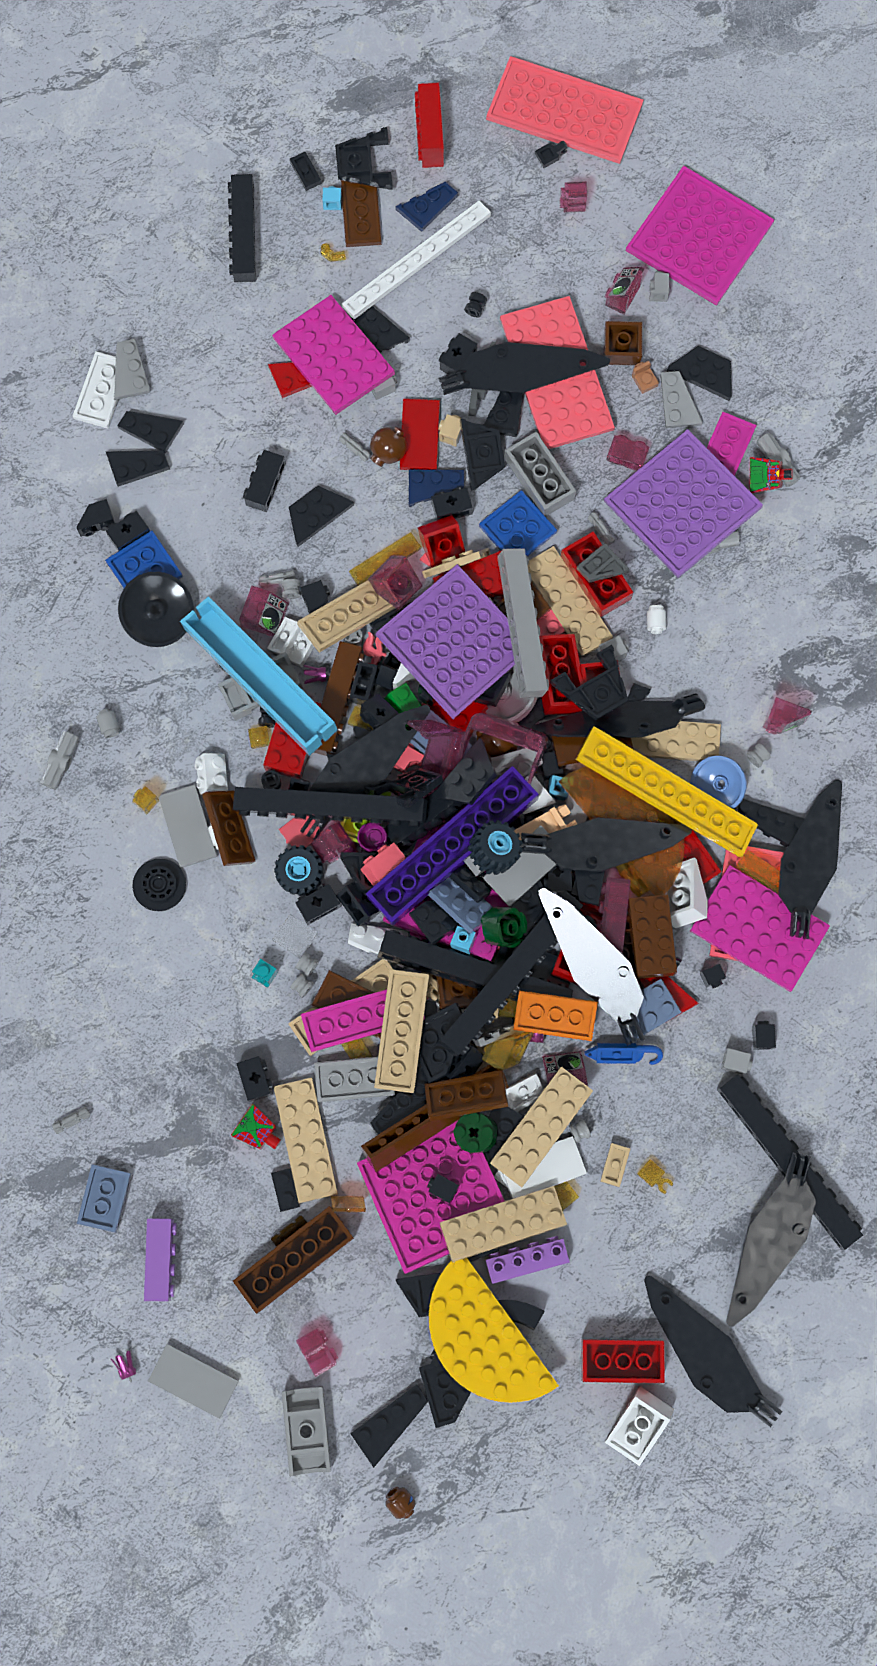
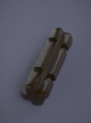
[271,1215,307,1246]

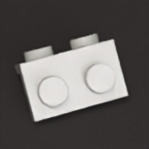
[195,753,228,794]

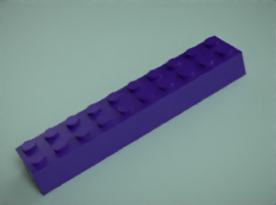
[366,766,539,926]

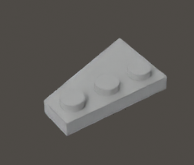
[660,371,703,428]

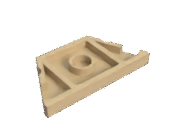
[422,548,491,579]

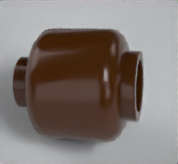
[385,1487,416,1519]

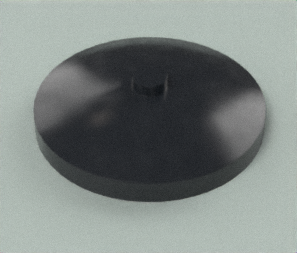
[118,572,194,647]

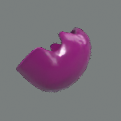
[357,823,387,852]

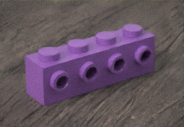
[144,1219,177,1301]
[485,1236,570,1284]

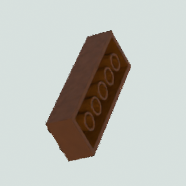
[233,1206,354,1314]

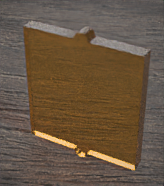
[331,1196,366,1213]

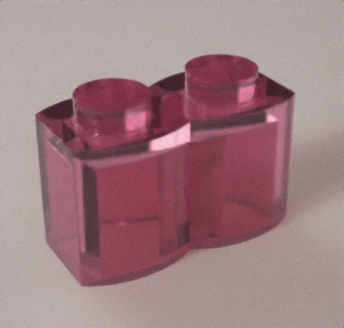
[559,182,587,213]
[606,435,649,471]
[311,822,352,864]
[296,1328,338,1377]

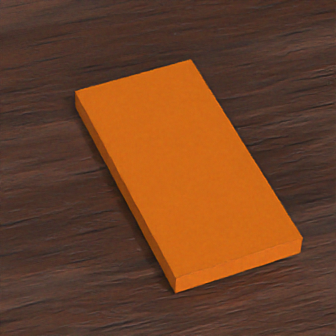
[513,990,598,1041]

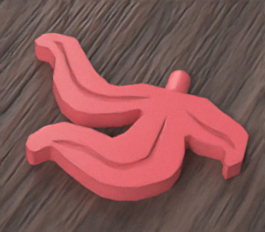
[363,632,387,665]

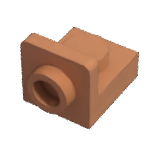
[632,361,659,394]

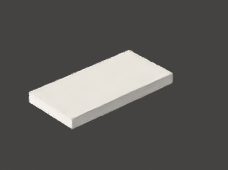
[72,351,118,428]
[502,1136,587,1199]

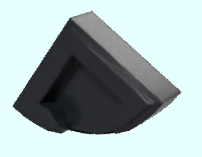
[628,683,651,701]

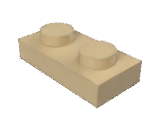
[600,1143,630,1187]

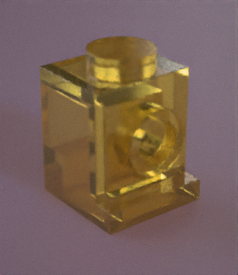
[132,786,159,815]

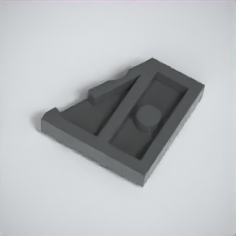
[577,543,629,582]

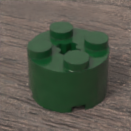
[481,906,527,948]
[453,1113,497,1153]

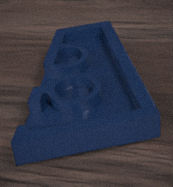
[395,182,458,232]
[409,470,464,507]

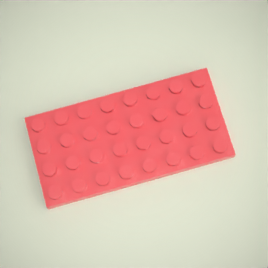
[486,56,644,164]
[500,296,615,449]

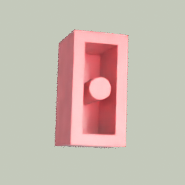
[361,843,406,886]

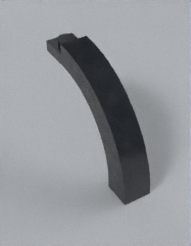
[429,1300,545,1368]

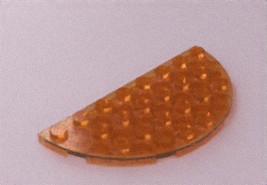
[558,766,684,896]

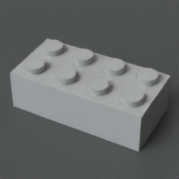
[504,432,576,517]

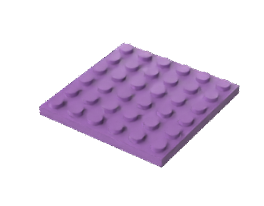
[604,429,763,578]
[375,564,515,719]

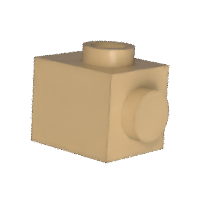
[438,414,462,447]

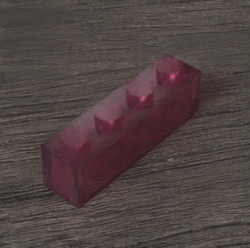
[596,877,630,954]

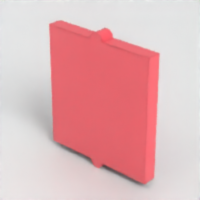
[278,816,324,847]

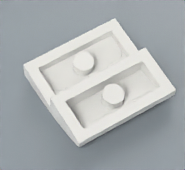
[267,617,314,667]
[506,1073,544,1116]

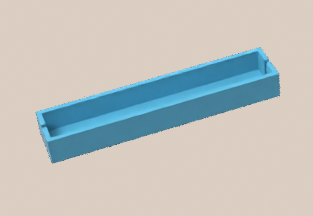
[180,596,338,756]

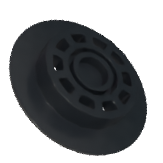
[132,858,186,911]

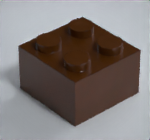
[603,321,642,365]

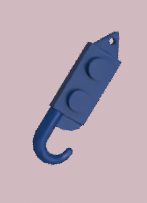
[584,1043,663,1065]

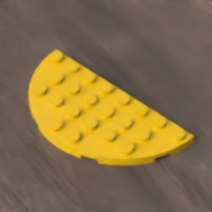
[428,1258,559,1403]

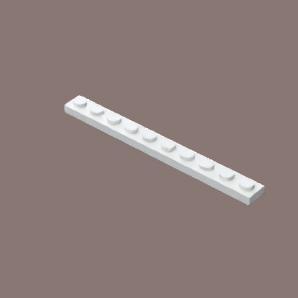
[342,201,491,319]

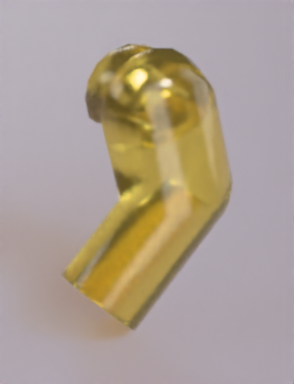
[320,243,346,262]

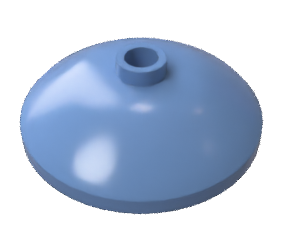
[690,756,747,809]

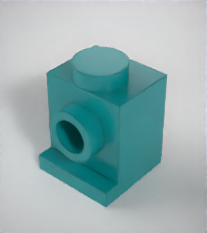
[251,959,278,988]

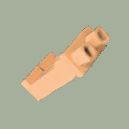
[514,804,577,840]

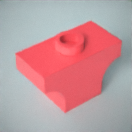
[393,743,424,774]

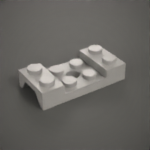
[217,652,303,721]
[282,1386,331,1477]

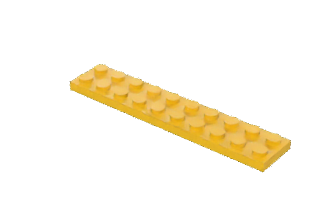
[575,726,758,858]

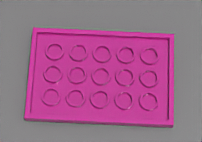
[272,295,395,415]
[690,865,830,992]

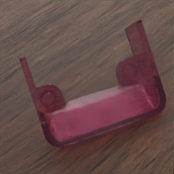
[458,712,548,784]
[389,720,468,798]

